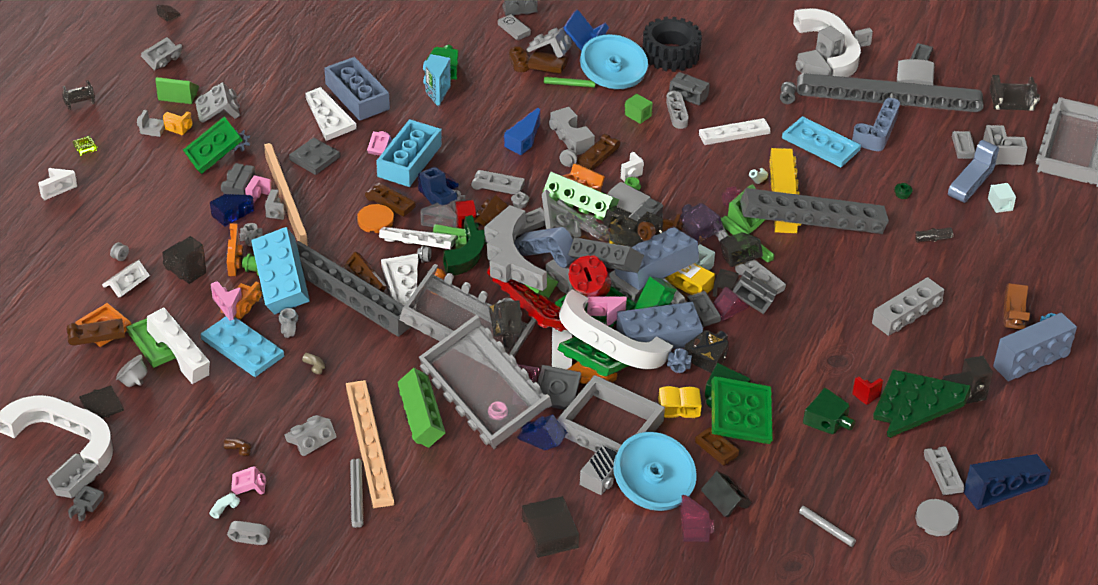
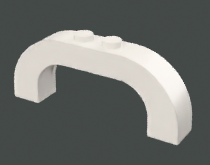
[793,9,861,77]
[559,289,673,369]
[0,396,113,474]

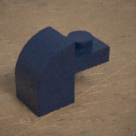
[420,167,457,205]

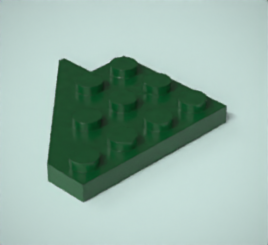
[873,369,971,438]

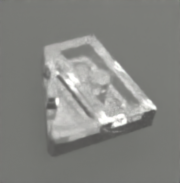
[565,211,612,241]

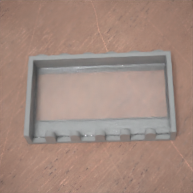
[1036,97,1098,187]
[399,264,536,371]
[419,315,552,449]

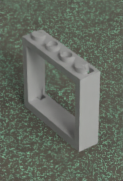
[556,375,665,452]

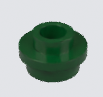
[894,183,913,199]

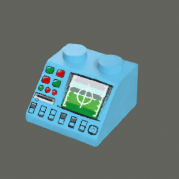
[423,54,451,106]

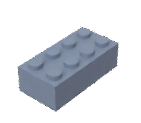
[325,57,390,121]
[615,227,699,290]
[616,302,703,349]
[993,312,1077,381]

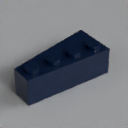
[963,454,1051,510]

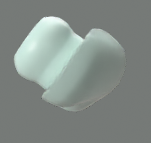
[749,168,768,184]

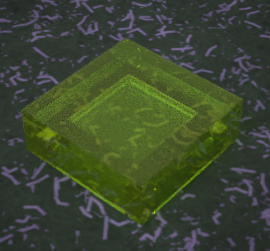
[73,135,97,156]

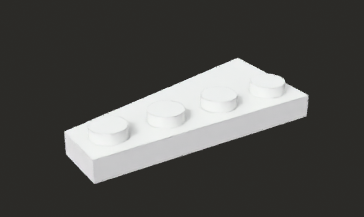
[306,87,356,141]
[379,227,456,249]
[381,254,418,311]

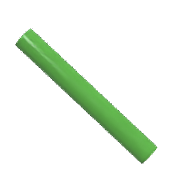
[544,77,595,88]

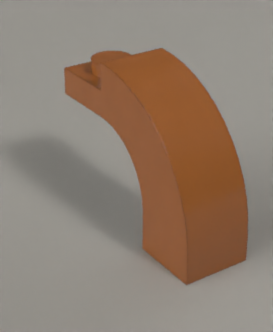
[1003,283,1030,330]

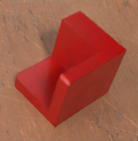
[455,200,476,229]
[852,376,883,405]

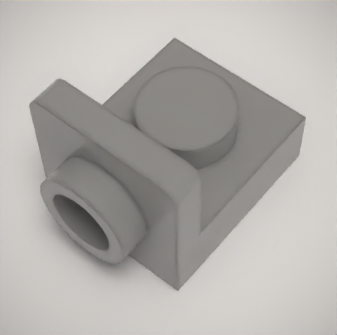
[137,110,165,137]
[265,189,285,220]

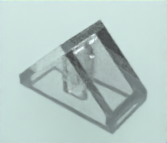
[420,203,457,228]

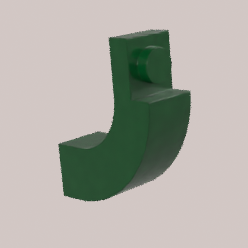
[443,215,485,276]

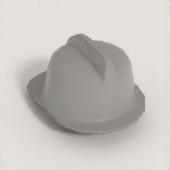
[116,355,148,387]

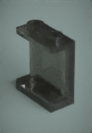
[989,75,1040,111]
[522,496,579,558]

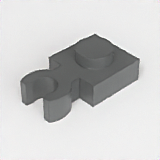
[68,485,104,522]

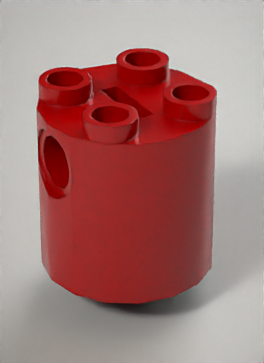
[568,255,611,297]

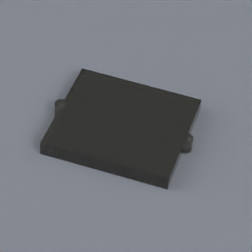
[79,385,124,418]

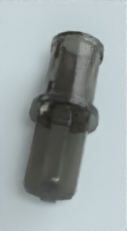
[915,228,953,243]

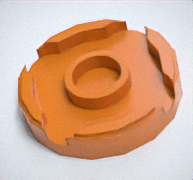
[357,204,394,233]

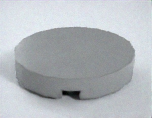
[915,499,959,536]

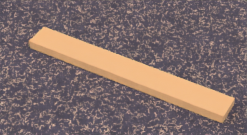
[264,143,308,246]
[346,380,394,508]

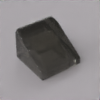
[156,5,181,22]

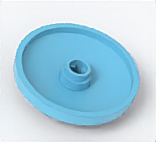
[580,35,648,89]
[614,432,696,511]

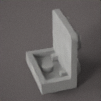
[527,28,572,58]
[195,82,240,123]

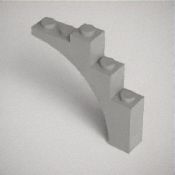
[484,205,547,291]

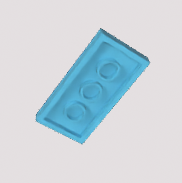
[782,116,861,167]
[201,317,284,377]

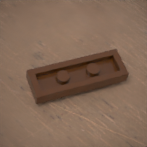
[344,252,387,292]

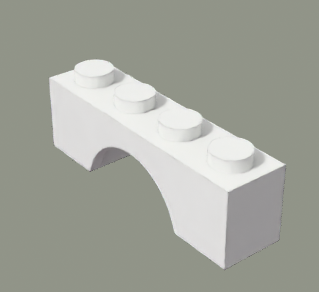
[147,308,210,384]

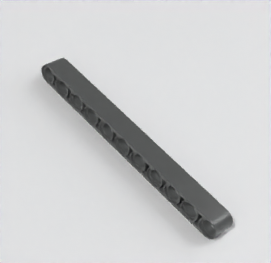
[797,73,983,112]

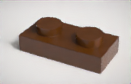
[695,427,739,466]

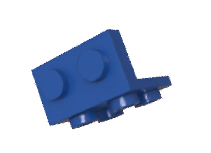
[564,10,609,51]

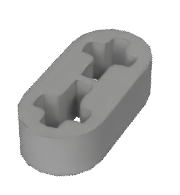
[227,521,270,545]

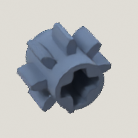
[234,130,250,151]
[667,349,692,373]

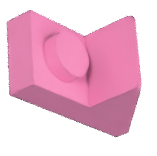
[211,281,242,321]
[587,297,627,326]

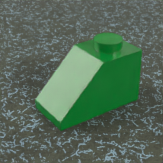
[634,276,677,310]

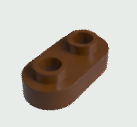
[509,46,530,72]

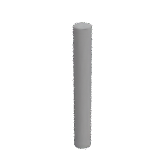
[799,506,856,547]

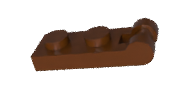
[577,133,620,170]
[365,183,416,217]
[66,318,125,346]

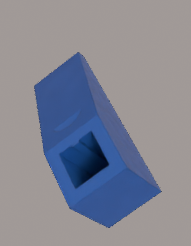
[504,108,540,155]

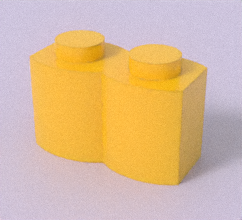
[658,386,702,418]

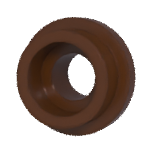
[638,221,655,241]

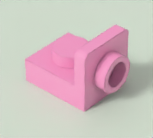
[367,131,392,156]
[245,176,272,204]
[232,466,267,495]

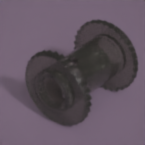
[62,80,95,110]

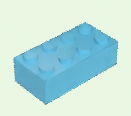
[377,119,442,187]
[251,227,310,315]

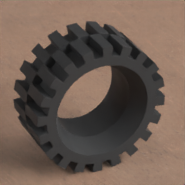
[642,17,702,72]

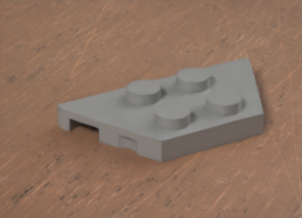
[542,189,581,240]

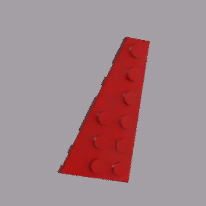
[487,267,567,331]

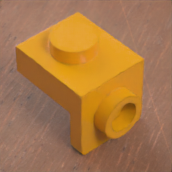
[163,111,193,135]

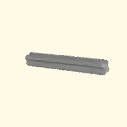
[350,458,363,528]

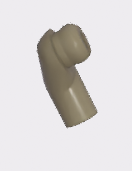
[302,352,325,375]

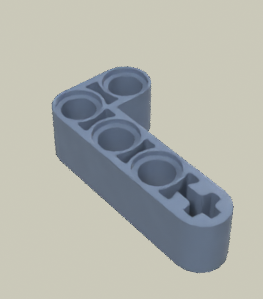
[852,98,900,151]
[948,140,999,203]
[514,227,575,268]

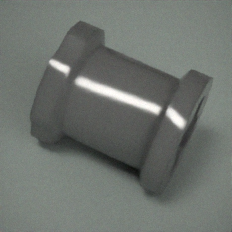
[780,82,796,104]

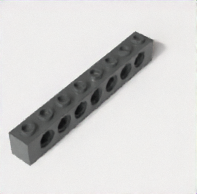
[740,188,889,234]
[296,241,412,337]

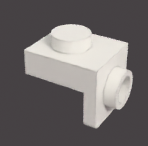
[621,152,644,182]

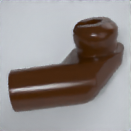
[224,439,252,456]

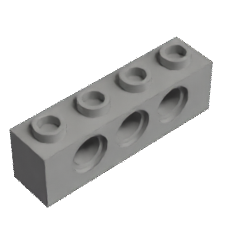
[872,277,944,336]

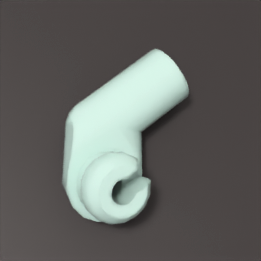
[210,493,240,518]

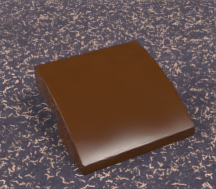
[528,51,568,74]

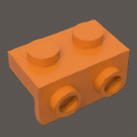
[562,164,605,192]
[220,282,262,320]

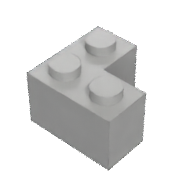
[983,125,1027,165]

